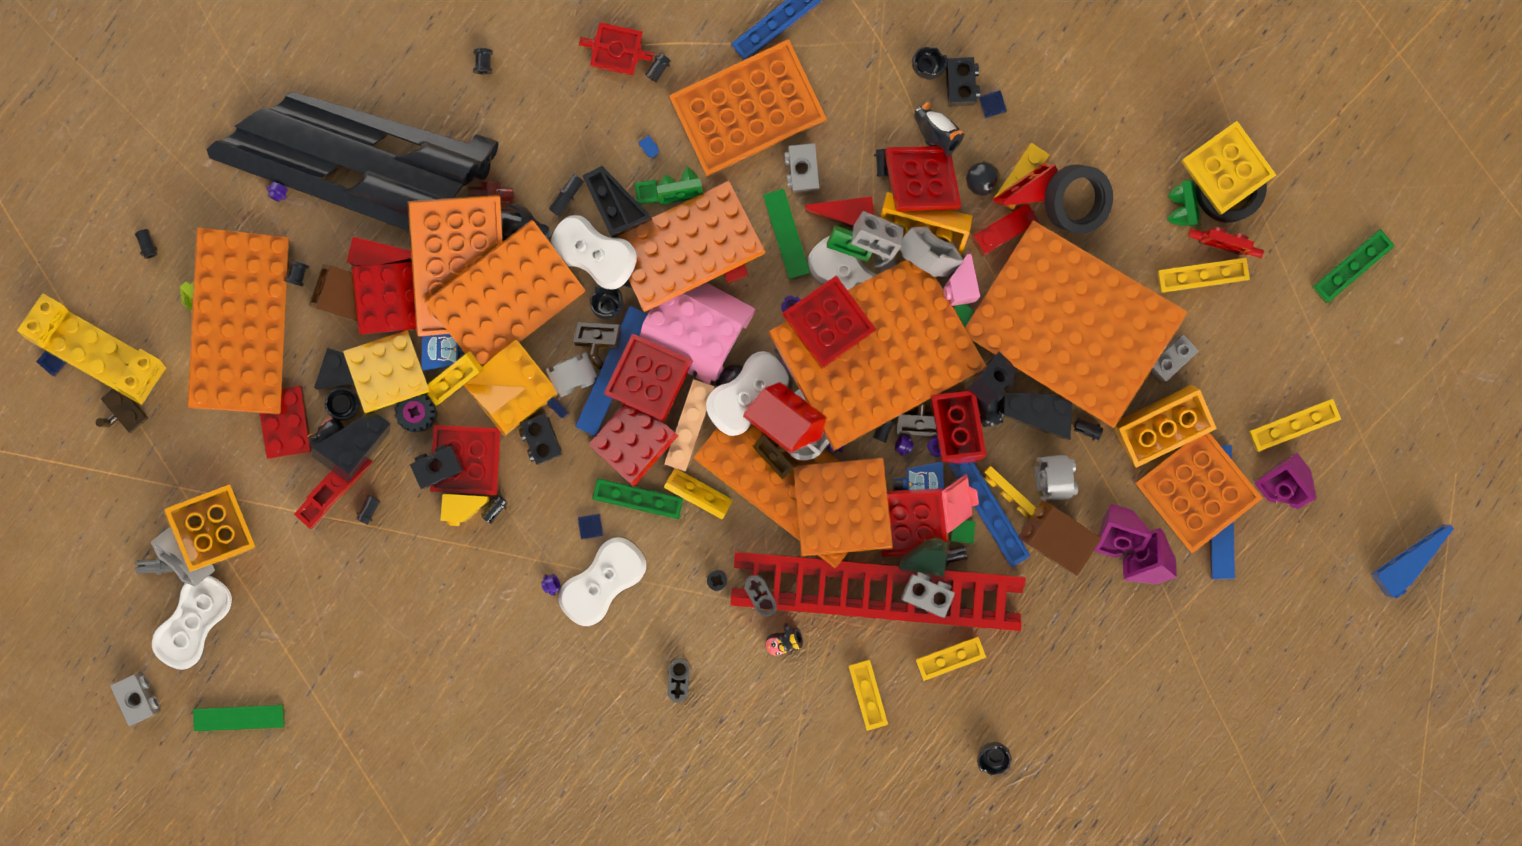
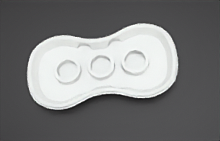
[550,215,637,289]
[807,236,877,290]
[706,351,789,436]
[558,537,646,626]
[152,576,232,670]

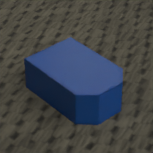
[638,135,659,158]

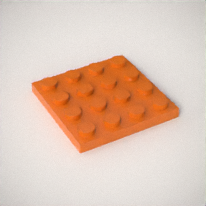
[1134,432,1263,554]
[794,458,892,556]

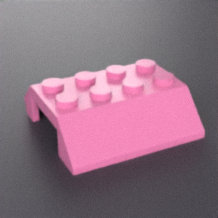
[639,283,757,385]

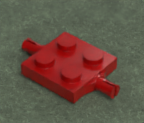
[579,22,654,76]
[1188,227,1264,259]

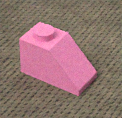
[944,254,980,306]

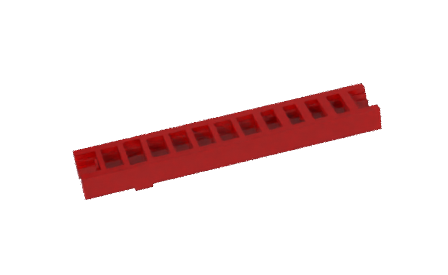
[730,551,1026,631]

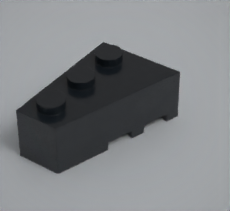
[582,166,652,238]
[1001,392,1072,440]
[312,411,391,482]

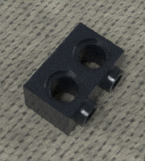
[946,57,980,107]
[519,413,563,465]

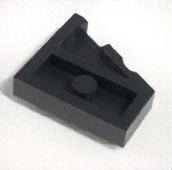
[314,348,354,390]

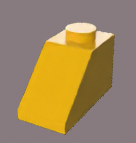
[440,494,490,526]

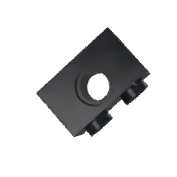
[968,352,1019,406]
[410,444,465,489]

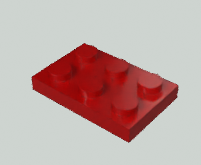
[260,386,312,459]

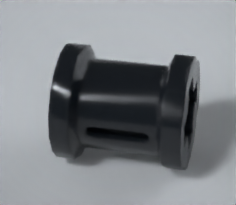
[473,48,493,75]
[284,260,309,287]
[707,570,727,591]

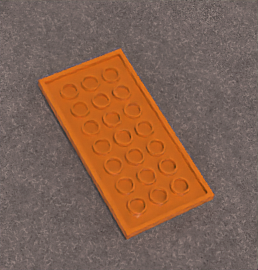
[187,227,289,414]
[693,423,848,568]

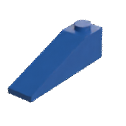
[1371,524,1454,598]

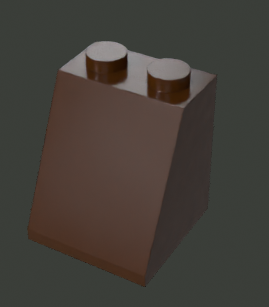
[309,264,357,321]
[1018,501,1102,576]

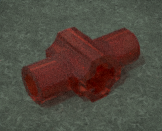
[468,182,513,202]

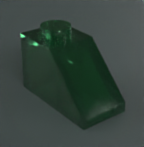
[899,538,949,576]

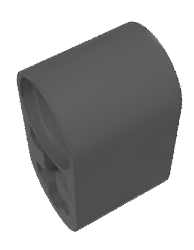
[745,575,776,616]
[668,658,690,702]

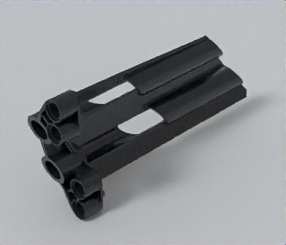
[206,92,499,248]

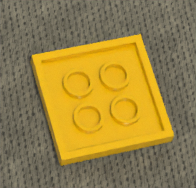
[1181,121,1276,215]
[343,330,429,413]

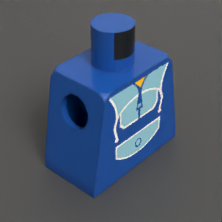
[422,334,465,371]
[893,462,944,491]

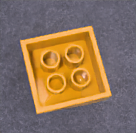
[464,339,558,436]
[164,484,255,572]

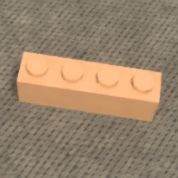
[664,379,715,471]

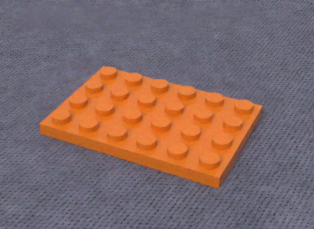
[669,39,827,176]
[615,181,766,312]
[408,195,502,337]
[424,220,586,367]

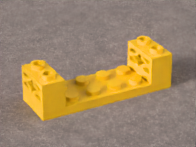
[17,293,166,405]

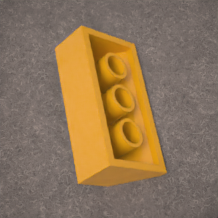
[880,192,973,256]
[1114,385,1217,468]

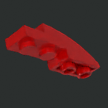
[294,458,373,529]

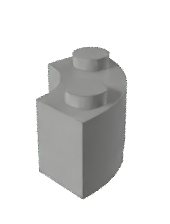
[900,227,964,277]
[150,527,215,587]

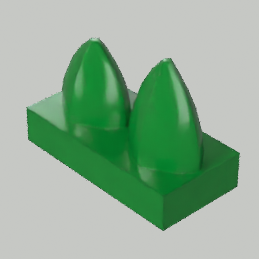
[656,167,703,205]
[1167,180,1201,227]
[826,225,872,262]

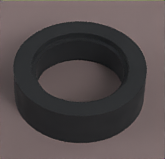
[1045,164,1113,234]
[1196,182,1267,223]

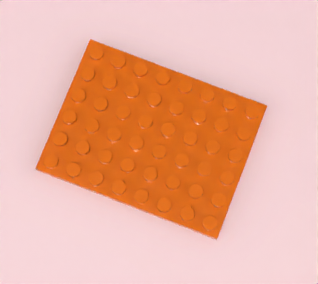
[965,220,1188,428]
[768,260,987,450]

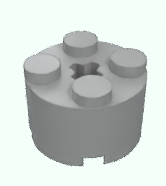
[546,352,597,397]
[1035,455,1078,502]

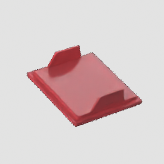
[941,474,979,533]

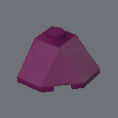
[1254,453,1317,509]
[1094,504,1152,558]
[1123,528,1177,584]

